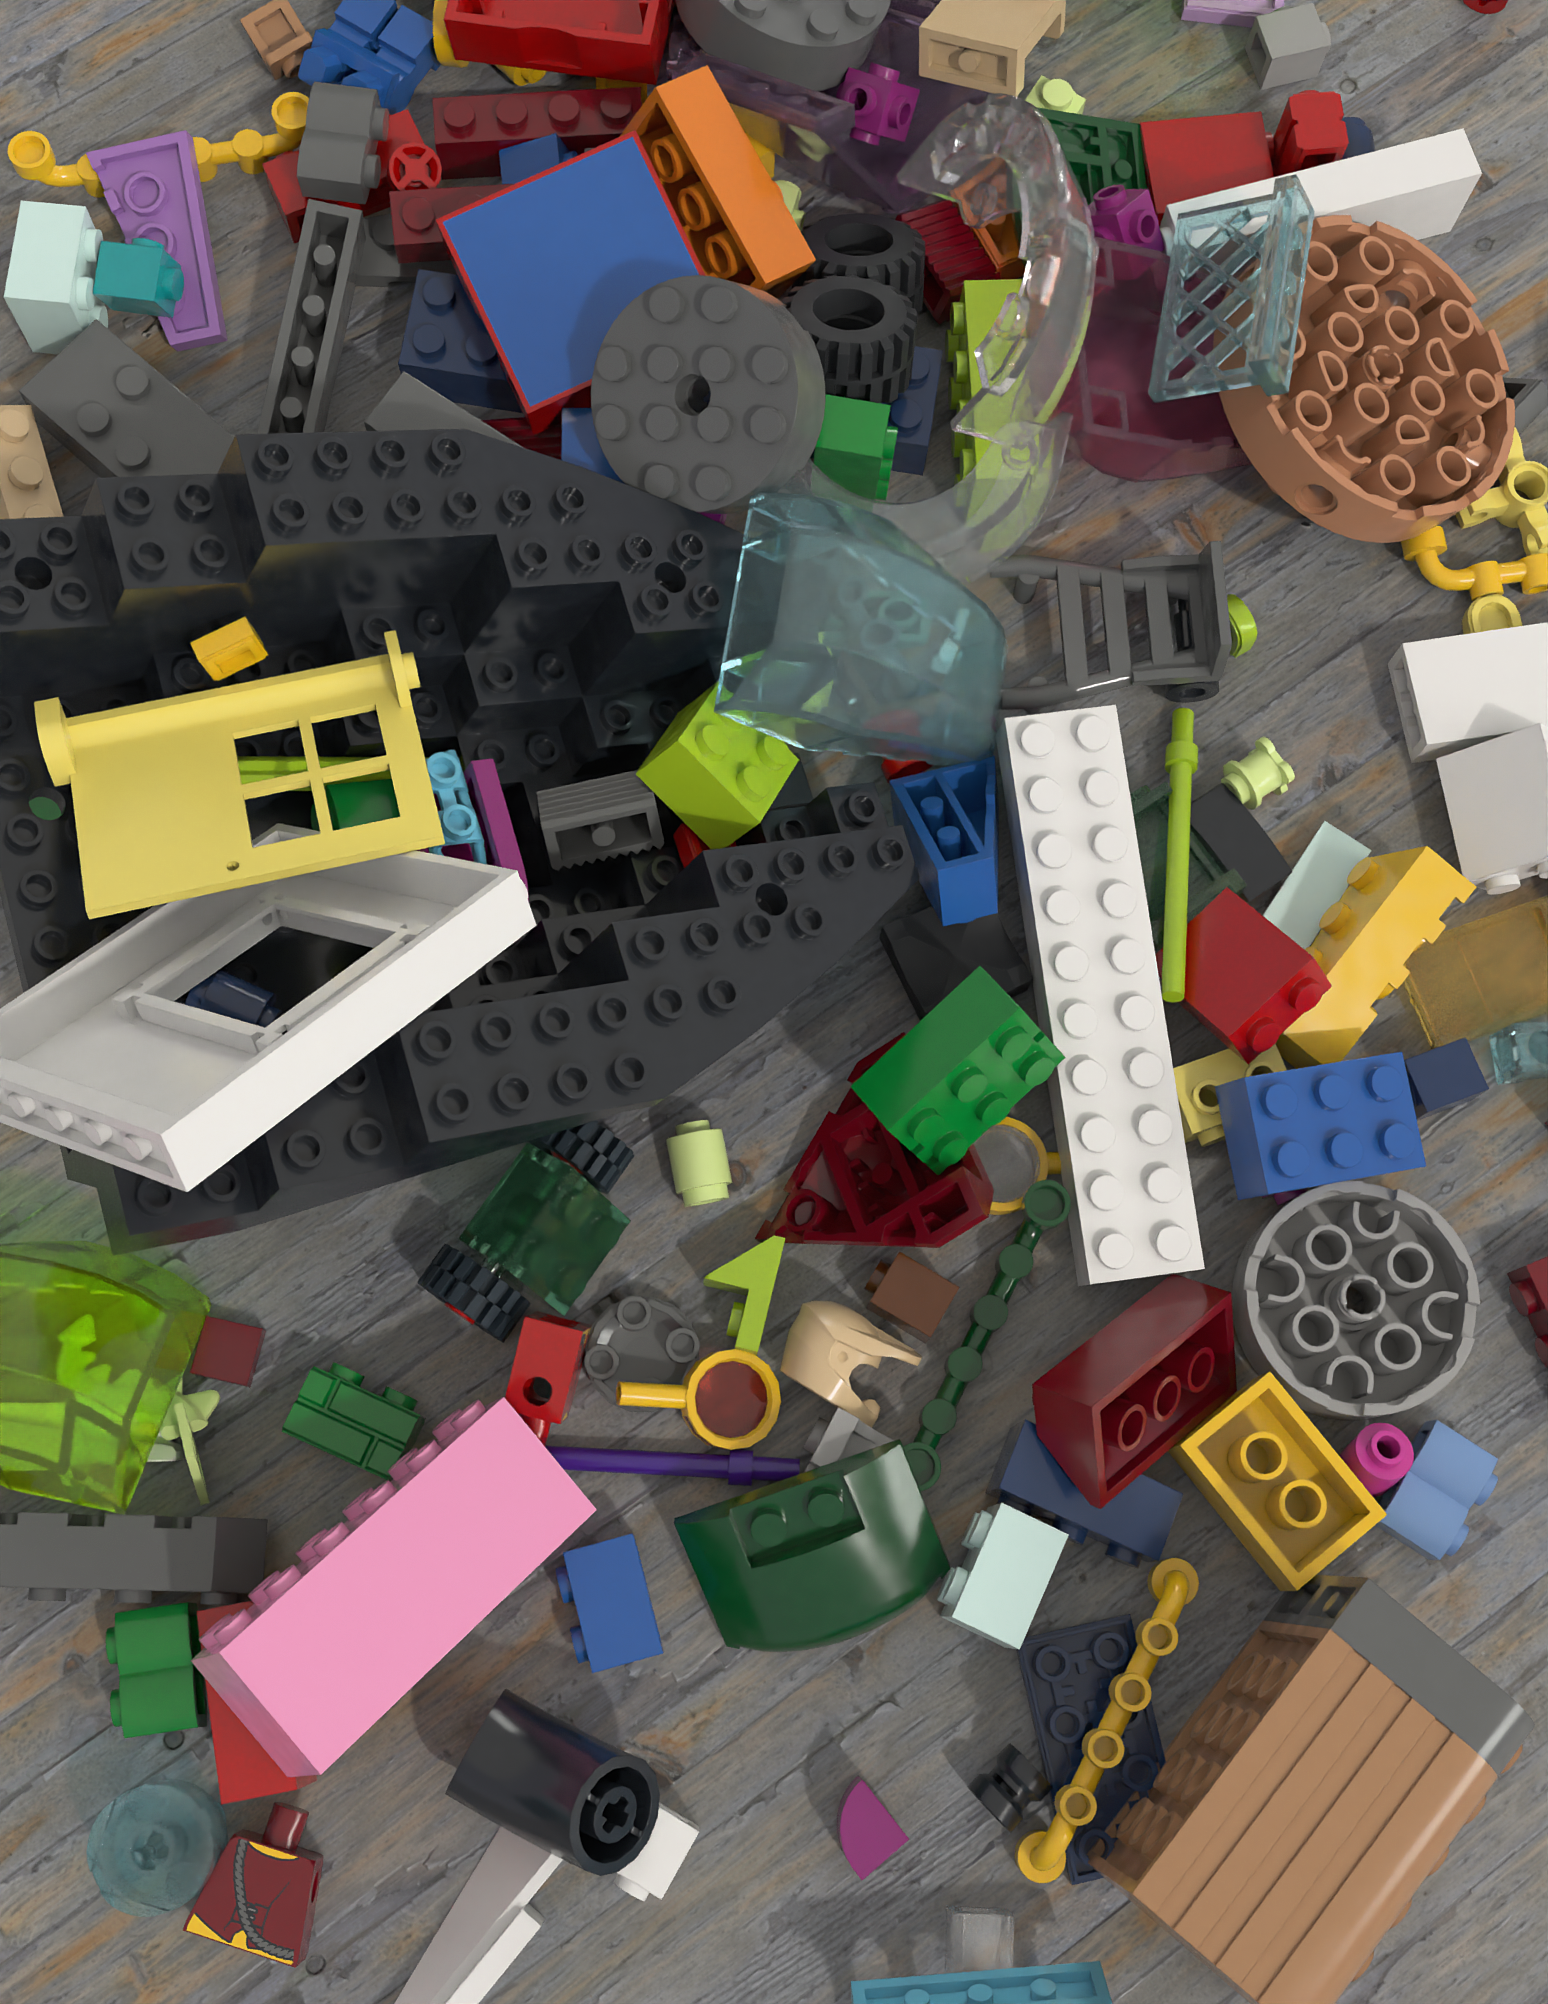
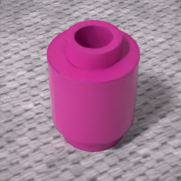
[1340,1423,1414,1497]

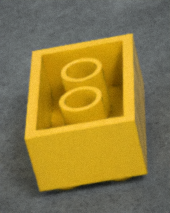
[1168,1371,1387,1591]

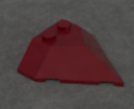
[754,1032,994,1248]

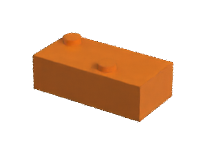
[620,65,816,299]

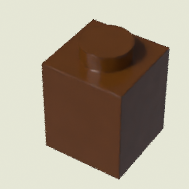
[864,1251,960,1344]

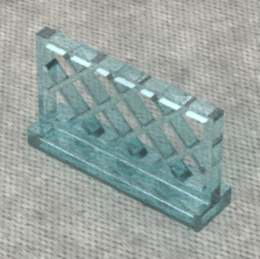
[1148,174,1315,403]

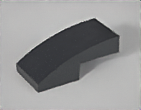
[1190,783,1292,902]

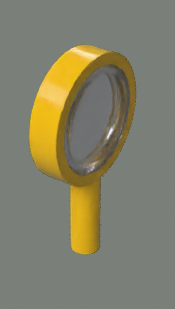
[973,1117,1061,1215]

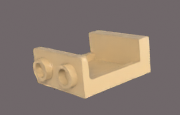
[919,0,1066,99]

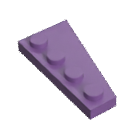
[86,130,228,352]

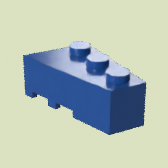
[889,755,999,926]

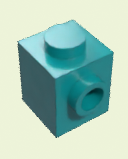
[93,238,184,318]

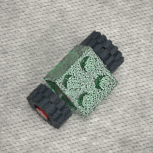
[417,1120,635,1343]

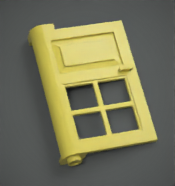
[34,630,445,919]

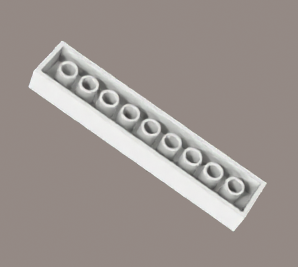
[995,705,1205,1286]

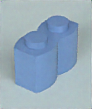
[1375,1420,1498,1560]

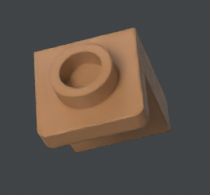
[240,0,313,80]

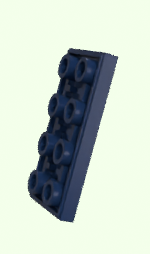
[1016,1614,1166,1885]

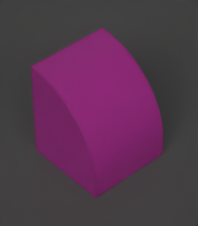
[837,1775,909,1880]

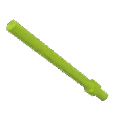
[1161,708,1198,1002]

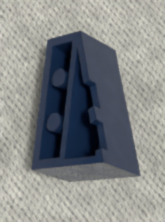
[985,1419,1183,1568]

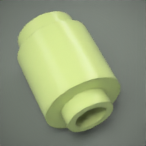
[666,1120,732,1207]

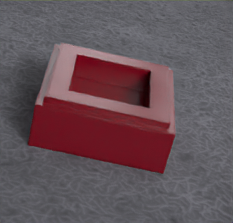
[190,1316,266,1388]

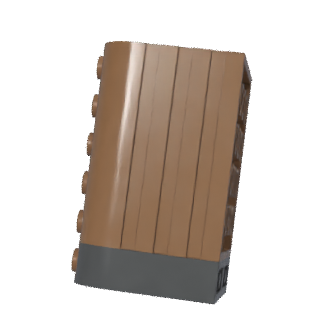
[1087,1575,1535,2004]

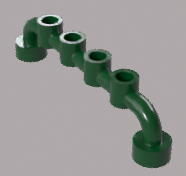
[903,1180,1071,1492]

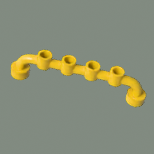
[7,92,309,198]
[1401,526,1548,602]
[1014,1558,1199,1883]

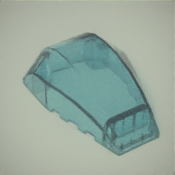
[714,492,1009,766]

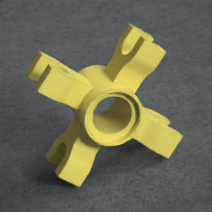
[1455,427,1548,556]

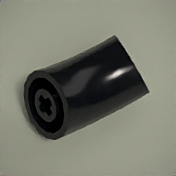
[445,1689,660,1876]

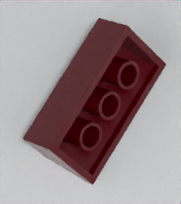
[1032,1273,1237,1509]

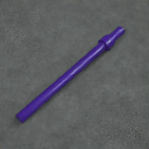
[545,1445,800,1486]

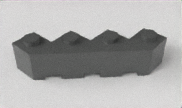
[0,1512,268,1605]

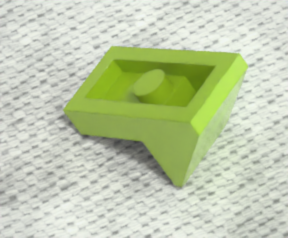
[703,1235,785,1356]

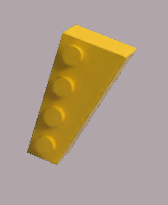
[1276,846,1476,1069]

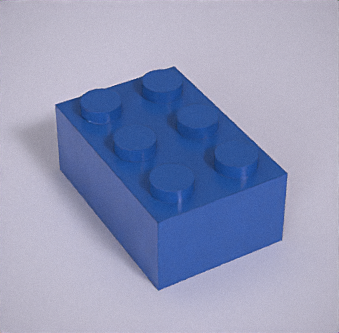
[1215,1052,1426,1200]

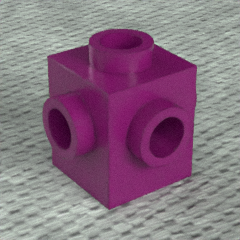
[833,62,920,146]
[1076,184,1165,275]

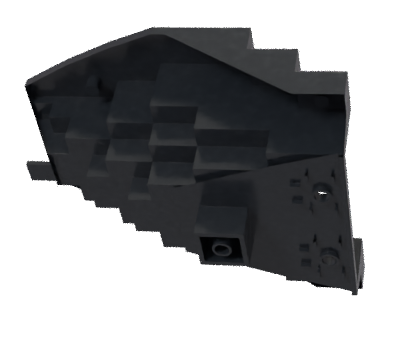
[0,429,920,1256]

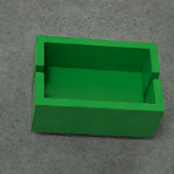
[850,966,1066,1175]

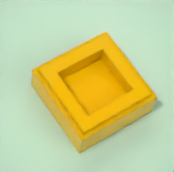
[190,616,268,681]

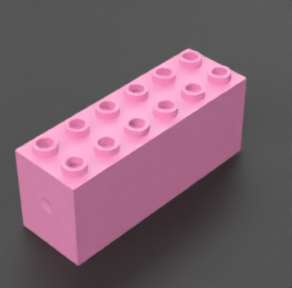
[191,1397,597,1777]

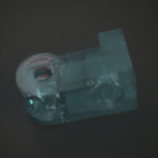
[1489,1022,1548,1085]

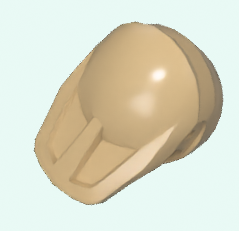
[780,1301,922,1428]

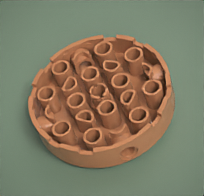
[1213,215,1515,543]

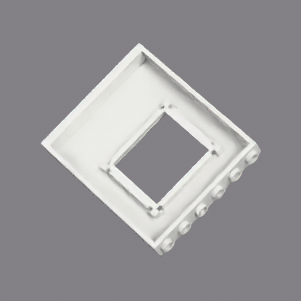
[0,823,536,1192]

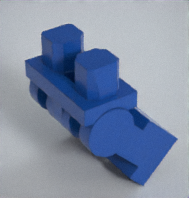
[298,0,441,115]

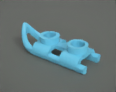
[425,750,487,864]

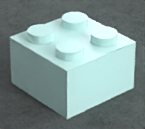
[4,200,108,354]
[937,1503,1069,1650]

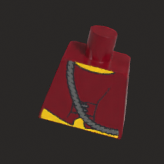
[183,1802,324,1968]

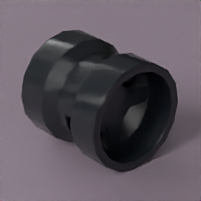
[967,1743,1053,1833]

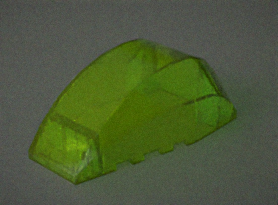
[0,1241,212,1515]

